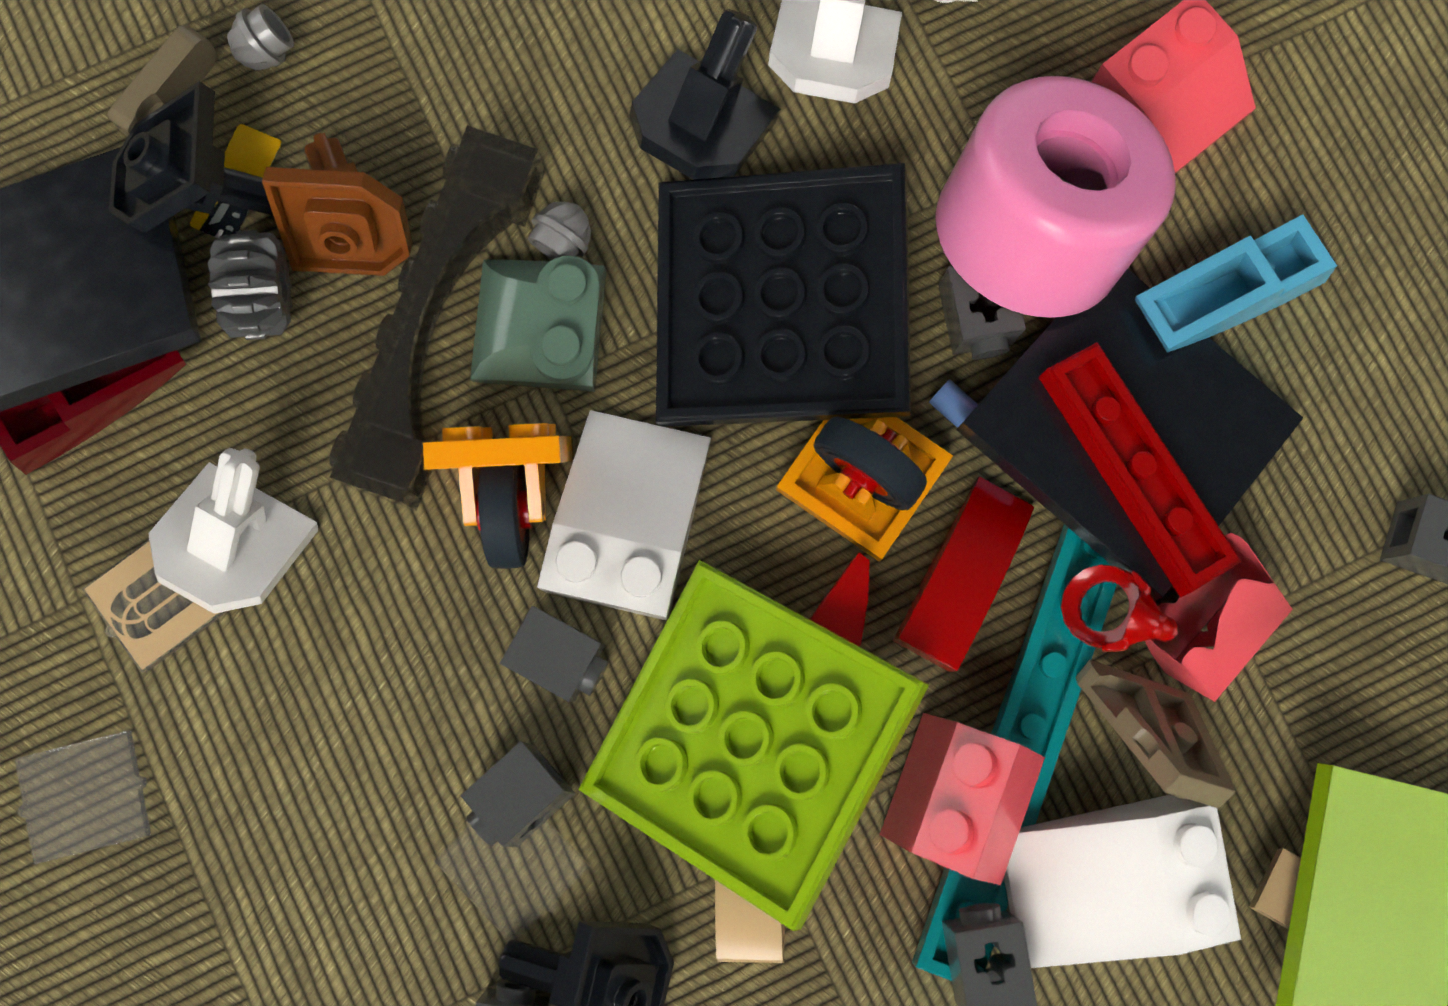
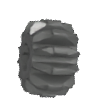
[207,230,293,340]

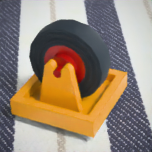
[776,416,953,562]
[423,423,573,569]

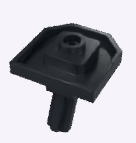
[629,9,781,180]
[109,81,273,233]
[498,921,674,1006]

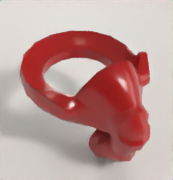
[1061,564,1178,652]

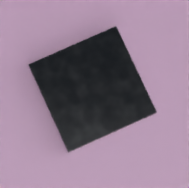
[0,147,201,412]
[656,163,911,427]
[956,269,1303,601]

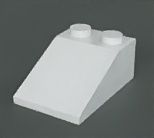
[537,410,711,621]
[1004,794,1241,968]

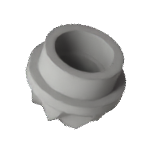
[227,4,294,70]
[527,202,591,260]

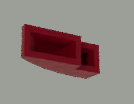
[0,350,186,475]

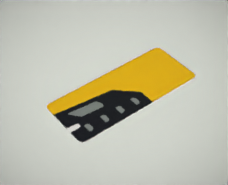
[190,124,281,239]

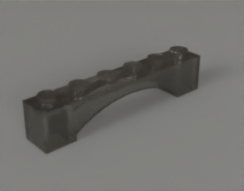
[329,125,545,511]

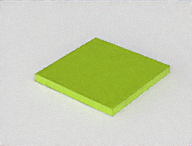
[578,560,929,931]
[1276,763,1448,1006]

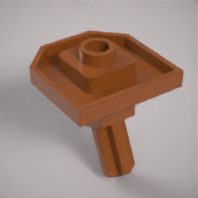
[262,133,413,276]

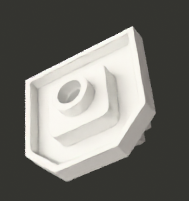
[768,0,902,104]
[148,448,318,614]

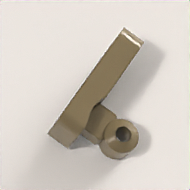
[108,24,217,136]

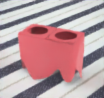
[1145,532,1293,702]

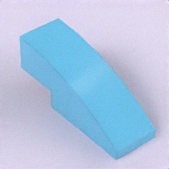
[1135,214,1337,353]

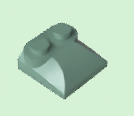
[470,255,606,392]

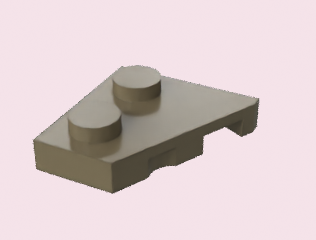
[1075,660,1236,808]

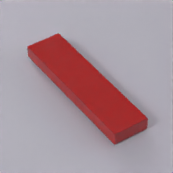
[1038,342,1242,598]

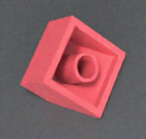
[1091,0,1256,174]
[880,713,1045,885]

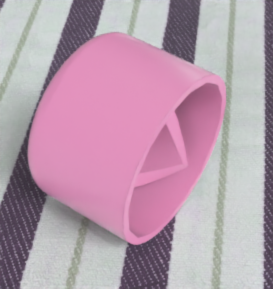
[936,76,1176,318]

